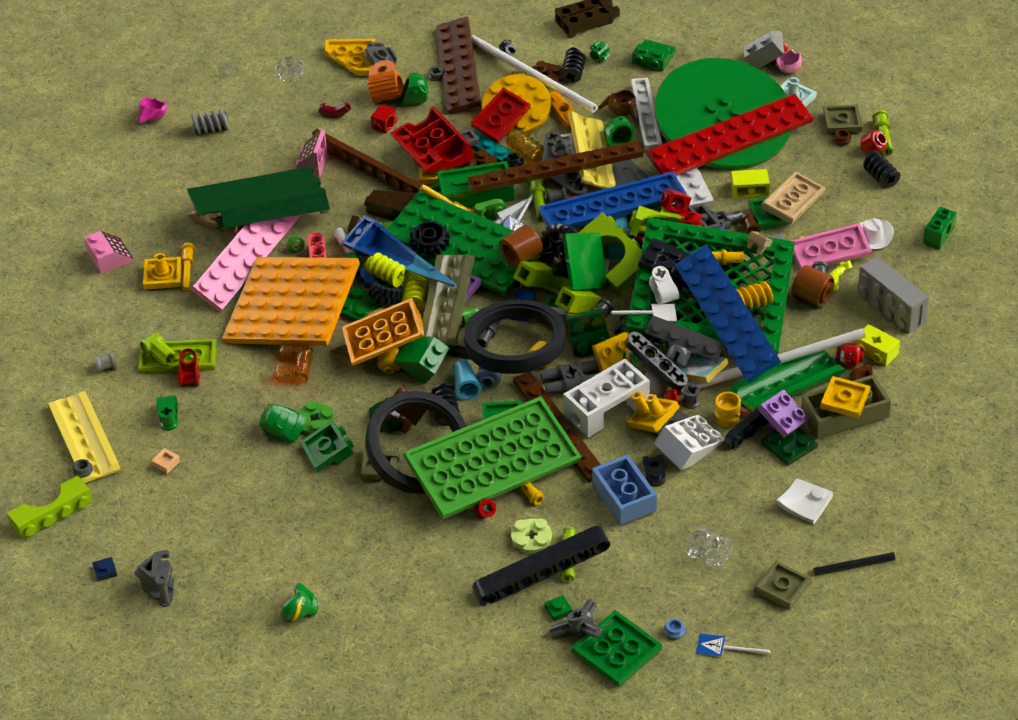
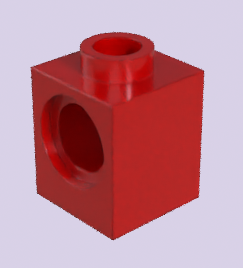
[371,104,397,134]
[660,188,692,213]

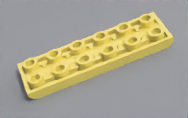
[568,111,615,189]
[48,391,121,483]

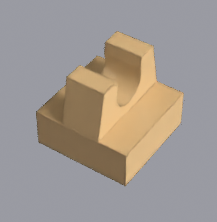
[747,231,773,254]

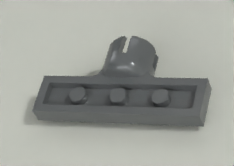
[645,315,724,368]

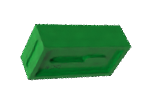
[432,161,515,208]

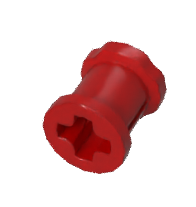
[474,499,497,519]

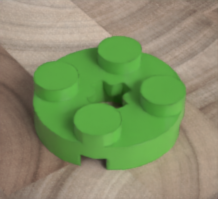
[298,401,334,436]

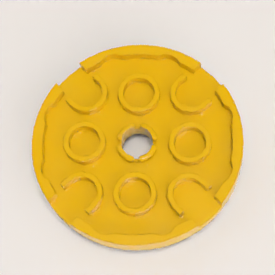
[482,74,551,136]

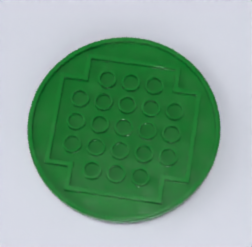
[654,58,791,169]

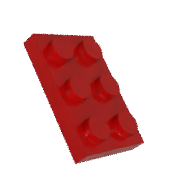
[471,87,531,144]

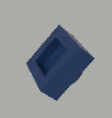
[92,557,117,582]

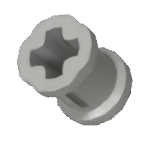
[95,352,117,373]

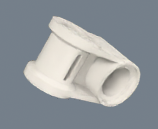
[649,266,679,304]

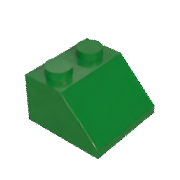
[394,336,449,384]

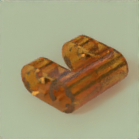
[272,344,314,384]

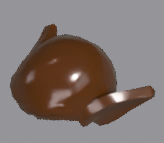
[598,90,637,119]

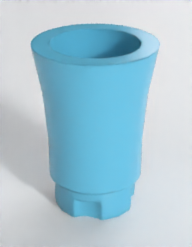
[452,359,482,401]

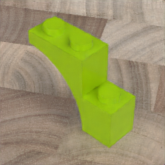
[628,206,682,237]

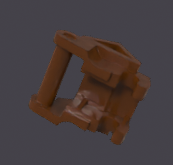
[384,385,427,434]

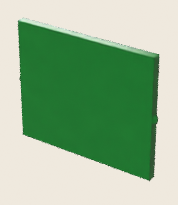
[562,232,608,290]

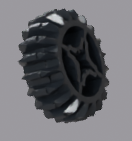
[538,223,578,269]

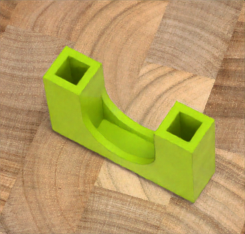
[579,212,642,295]
[513,261,600,313]

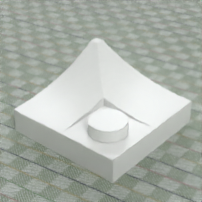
[776,478,833,525]

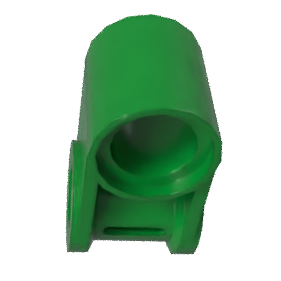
[156,395,178,431]

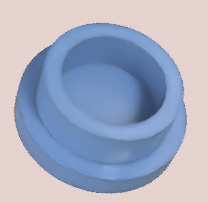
[664,619,685,639]

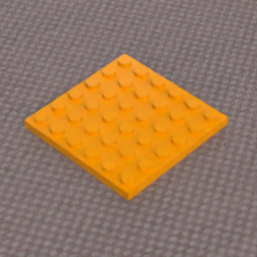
[222,257,360,346]

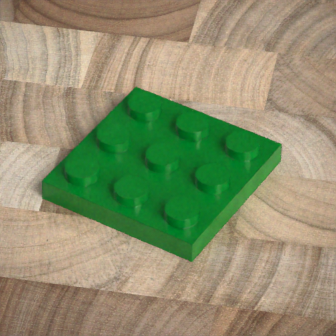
[572,610,662,687]

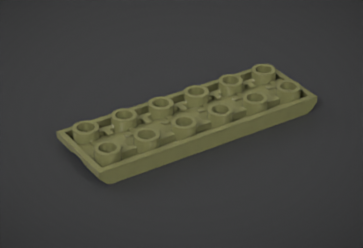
[422,255,475,346]

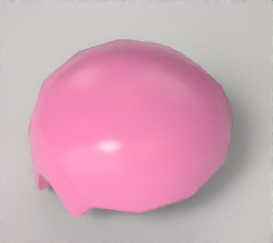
[776,49,802,74]

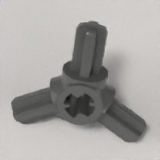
[549,600,602,638]

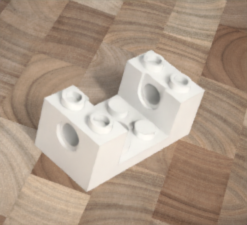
[563,359,650,438]

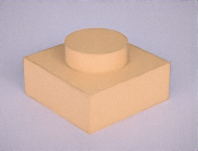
[151,448,180,474]

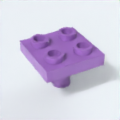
[758,390,810,438]

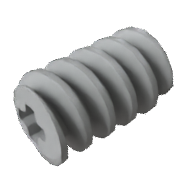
[191,108,229,135]

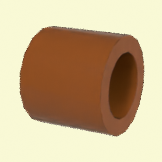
[499,225,543,268]
[791,265,834,307]

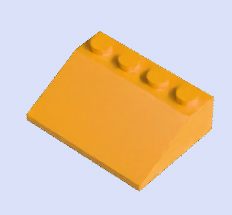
[342,298,424,366]

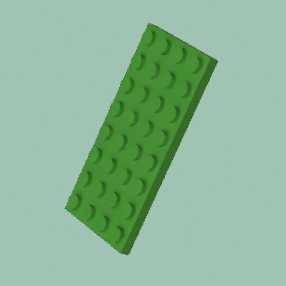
[403,396,581,520]

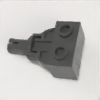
[687,203,743,230]

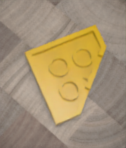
[325,39,376,76]

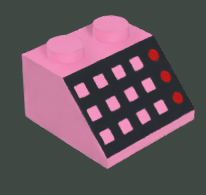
[296,130,327,179]
[84,231,134,274]

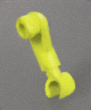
[828,260,853,292]

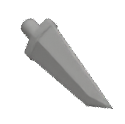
[493,198,534,225]

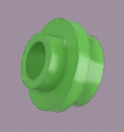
[287,235,305,253]

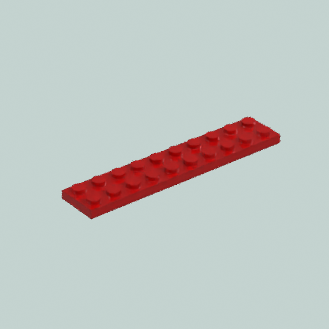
[647,94,814,176]

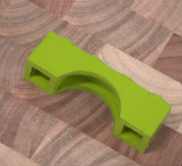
[7,475,92,539]

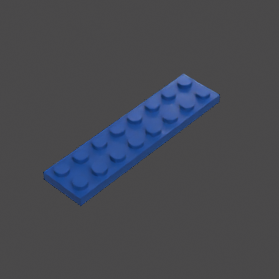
[539,172,687,229]
[675,244,781,383]

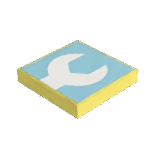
[679,354,728,383]

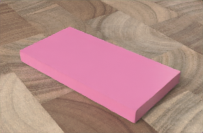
[791,223,872,270]

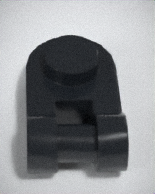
[642,455,666,487]

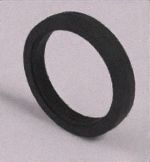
[464,299,566,374]
[365,391,467,494]

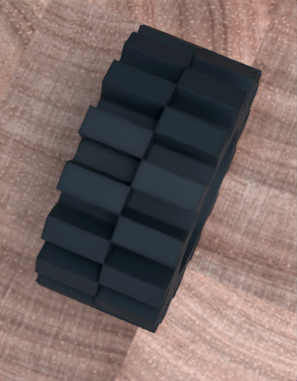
[368,278,404,305]

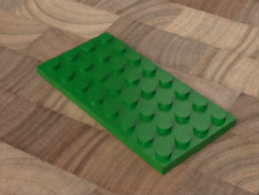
[387,191,537,296]

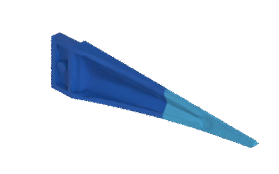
[342,215,456,287]

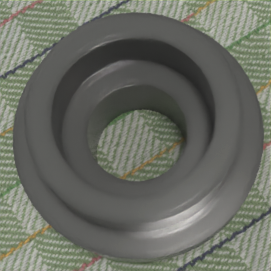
[73,459,93,478]

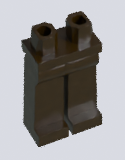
[555,0,620,38]

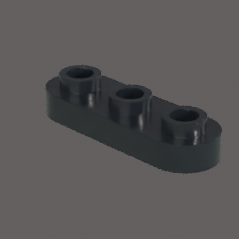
[724,409,769,449]

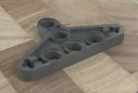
[542,131,588,196]

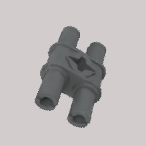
[540,359,601,395]

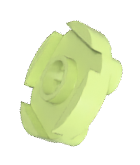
[511,519,552,554]

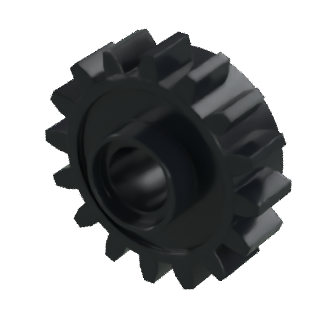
[409,221,450,257]

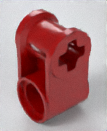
[178,348,200,386]

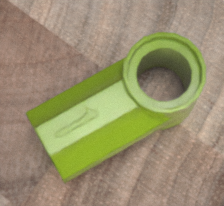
[140,332,176,366]

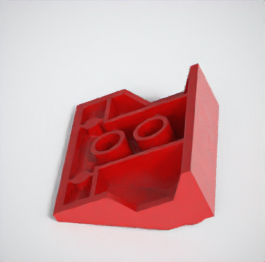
[390,106,474,173]

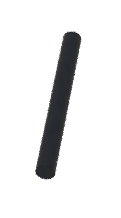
[813,552,895,576]

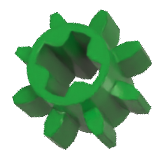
[589,41,610,62]

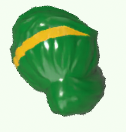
[280,583,318,621]

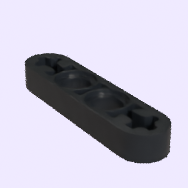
[625,332,688,391]

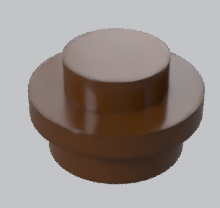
[833,129,851,145]

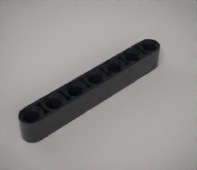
[472,526,610,606]

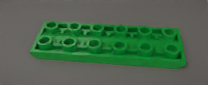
[729,350,846,413]

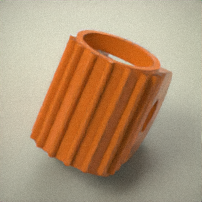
[367,60,403,103]

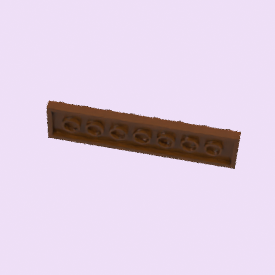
[436,16,482,114]

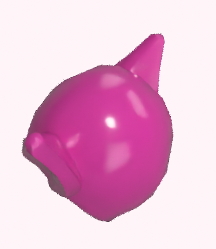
[138,97,167,124]

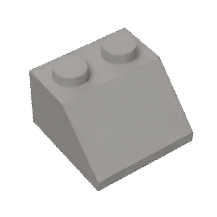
[744,31,784,69]

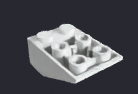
[654,415,724,470]

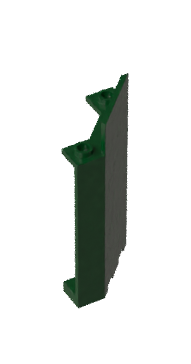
[187,166,330,232]

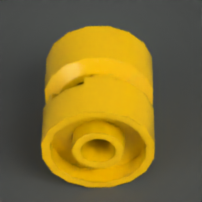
[715,392,741,428]

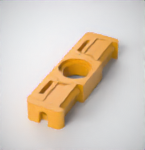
[549,91,574,130]

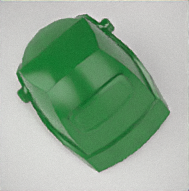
[395,73,429,107]
[604,116,634,146]
[259,403,306,443]

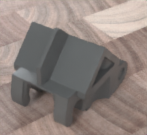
[134,550,174,607]

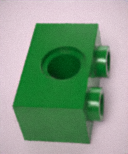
[923,207,957,249]

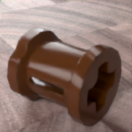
[740,213,761,234]

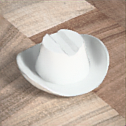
[860,218,894,249]

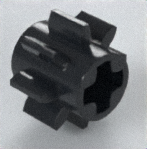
[503,153,524,168]

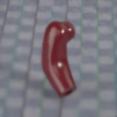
[318,103,351,118]

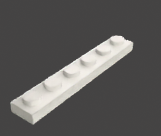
[631,78,662,151]

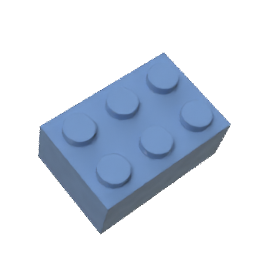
[592,454,657,525]

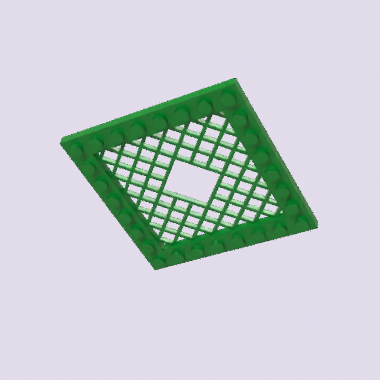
[625,218,795,354]

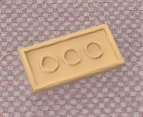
[761,172,826,225]

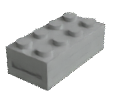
[857,257,929,334]

